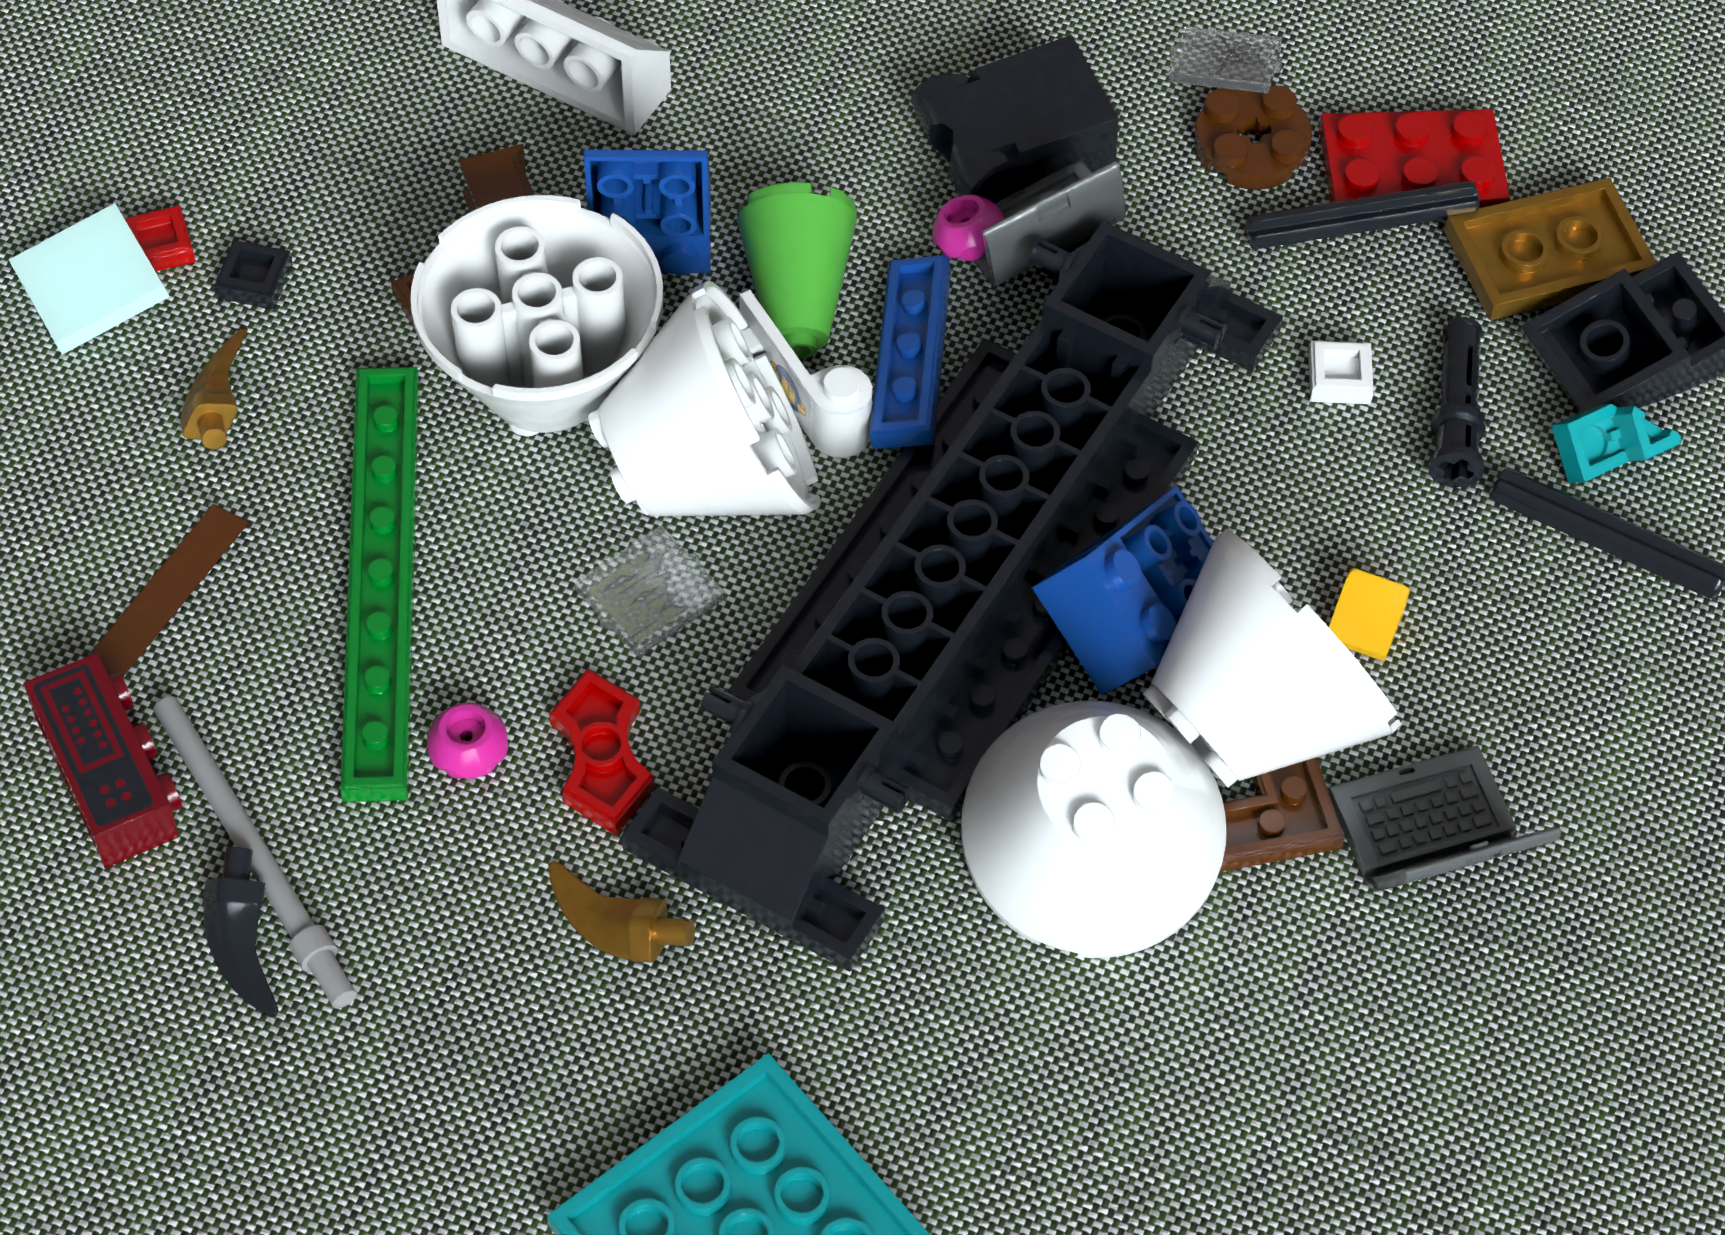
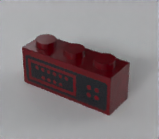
[23,653,183,868]

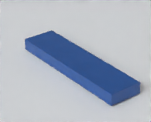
[869,255,951,449]

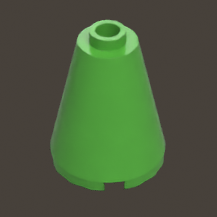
[737,182,857,359]

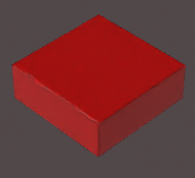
[124,205,196,272]

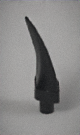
[202,847,278,1017]

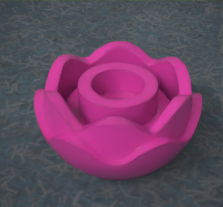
[932,195,1005,261]
[427,703,508,779]

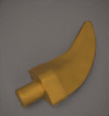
[180,328,248,449]
[548,861,695,963]

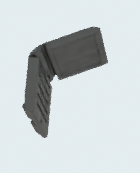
[974,159,1126,287]
[1328,745,1561,892]

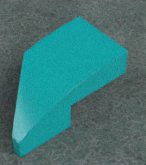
[1551,404,1682,483]

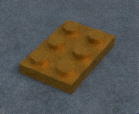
[1444,178,1657,321]

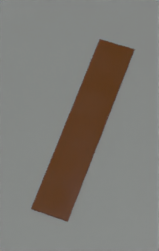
[87,504,249,677]

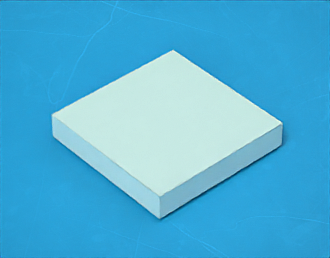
[9,203,169,355]

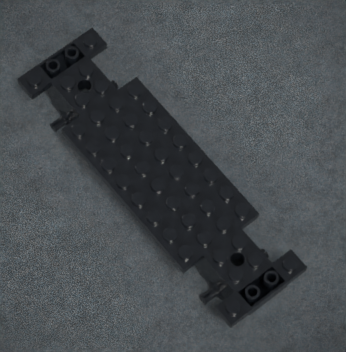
[622,221,1283,972]

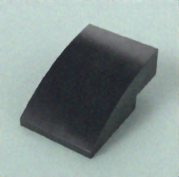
[1520,252,1725,413]

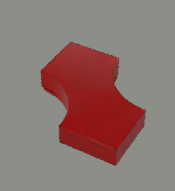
[549,669,655,836]

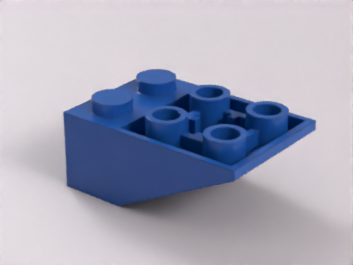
[584,150,711,275]
[1032,485,1213,695]

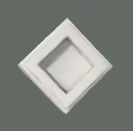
[1308,341,1373,404]

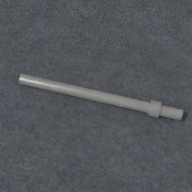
[153,696,357,1009]

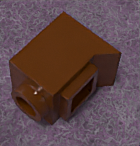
[459,144,534,213]

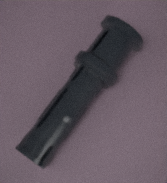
[1428,317,1486,487]

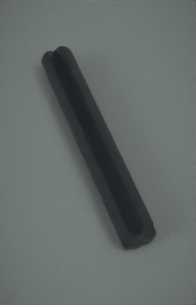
[1246,181,1480,249]
[1491,468,1725,599]

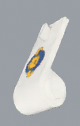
[739,290,873,458]

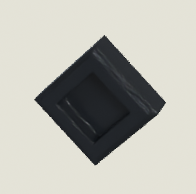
[214,240,293,310]

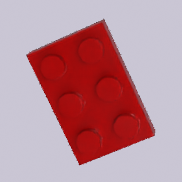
[1319,109,1510,208]

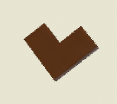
[1219,757,1344,872]

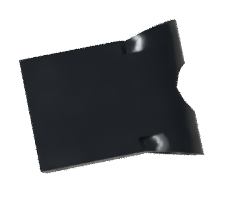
[910,35,1119,204]

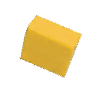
[1329,568,1410,662]

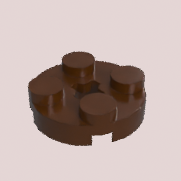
[1194,85,1312,190]

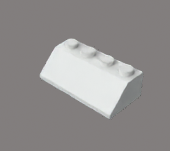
[437,0,671,135]

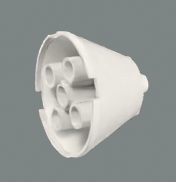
[410,195,664,436]
[588,281,821,516]
[1143,529,1402,788]
[961,701,1227,958]

